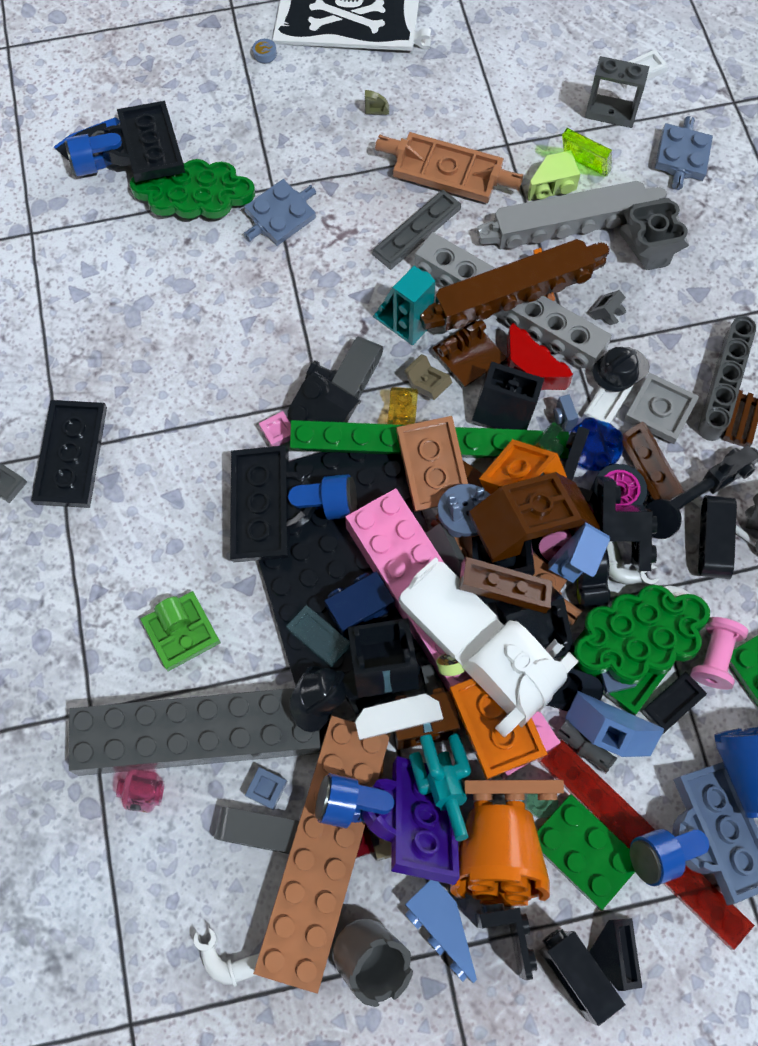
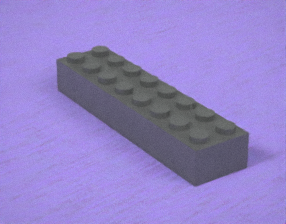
[69,688,322,776]

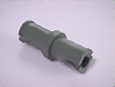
[556,720,617,774]

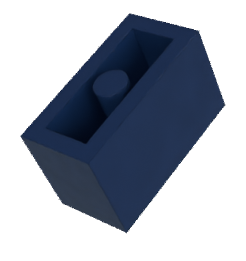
[324,571,395,638]

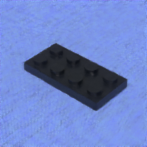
[31,400,107,508]

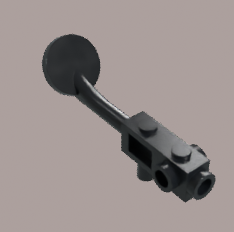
[646,445,758,539]

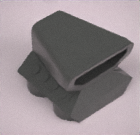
[619,198,689,270]

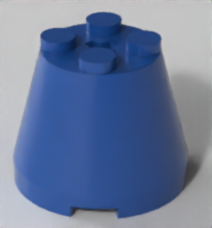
[714,727,758,818]

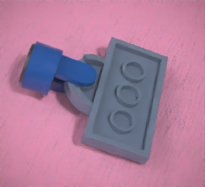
[630,762,758,906]

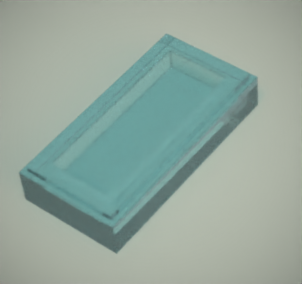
[286,605,350,667]

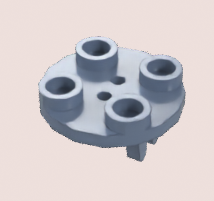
[438,484,490,537]

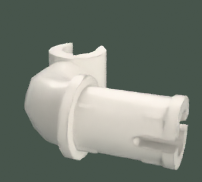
[607,541,659,586]
[194,928,259,987]

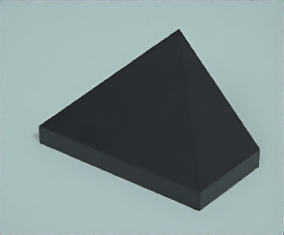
[589,918,642,991]

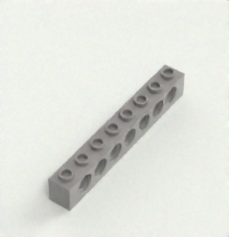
[415,232,612,372]

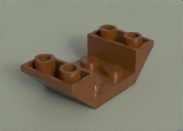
[468,472,602,563]

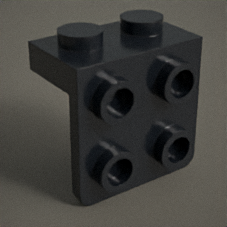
[475,903,537,981]

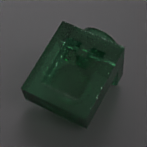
[533,421,565,457]

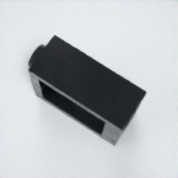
[539,929,626,1026]

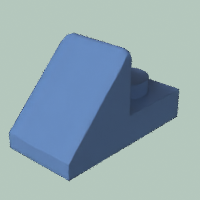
[548,522,610,583]

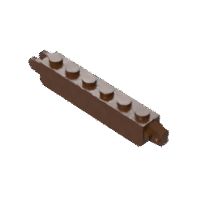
[420,239,610,331]

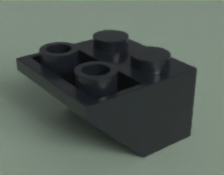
[471,361,544,430]

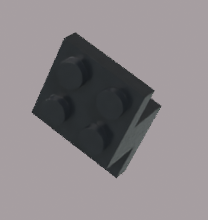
[597,476,658,571]

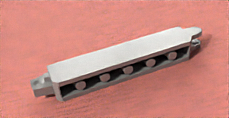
[477,181,667,249]

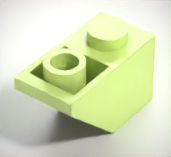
[527,150,580,201]

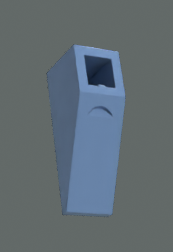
[405,880,477,983]

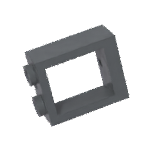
[585,56,650,128]

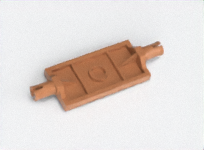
[375,132,523,203]

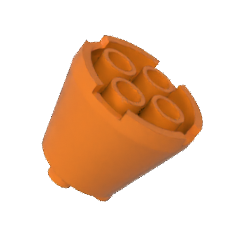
[450,800,550,907]

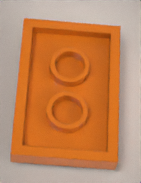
[449,678,548,780]

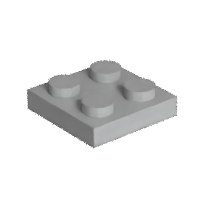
[624,372,699,444]

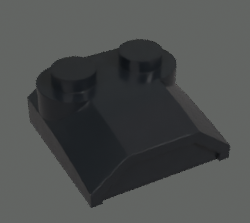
[287,372,361,423]

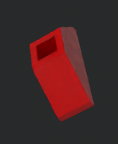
[507,323,573,390]

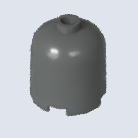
[332,918,413,1007]

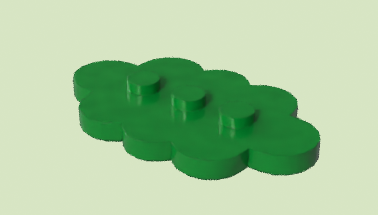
[130,159,255,219]
[573,585,710,685]

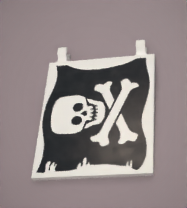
[273,0,431,51]

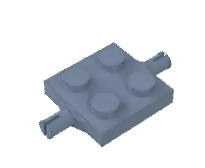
[655,116,713,190]
[244,179,316,246]

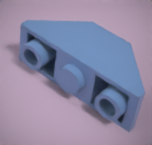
[565,691,664,757]

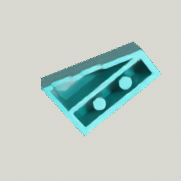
[372,266,436,346]

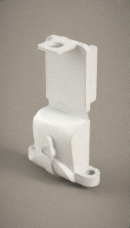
[399,557,578,737]

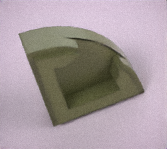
[365,90,389,115]

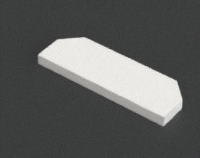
[355,694,443,740]

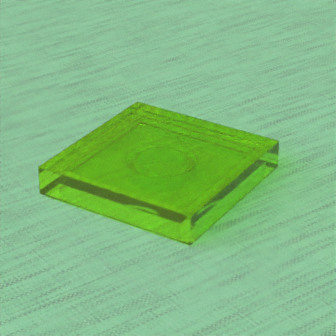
[562,128,612,177]

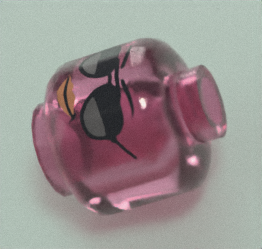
[116,769,164,813]

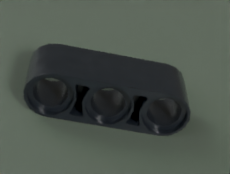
[698,495,737,579]

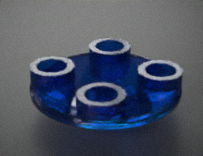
[569,417,623,471]

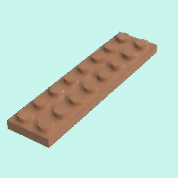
[253,716,391,994]

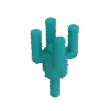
[409,734,471,841]

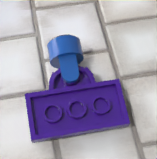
[315,756,460,885]

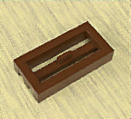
[722,390,758,447]

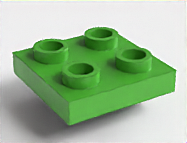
[140,591,221,672]

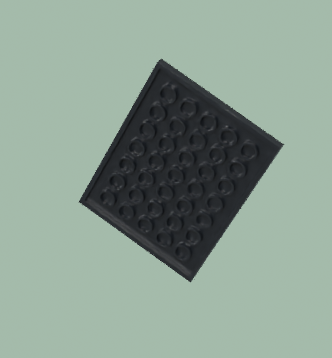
[258,452,429,686]

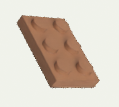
[396,416,468,512]
[465,780,564,800]

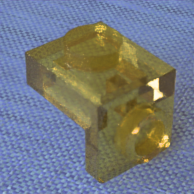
[387,387,418,425]

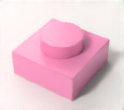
[259,411,291,447]

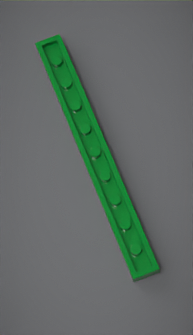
[290,420,569,461]

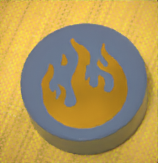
[253,38,277,63]

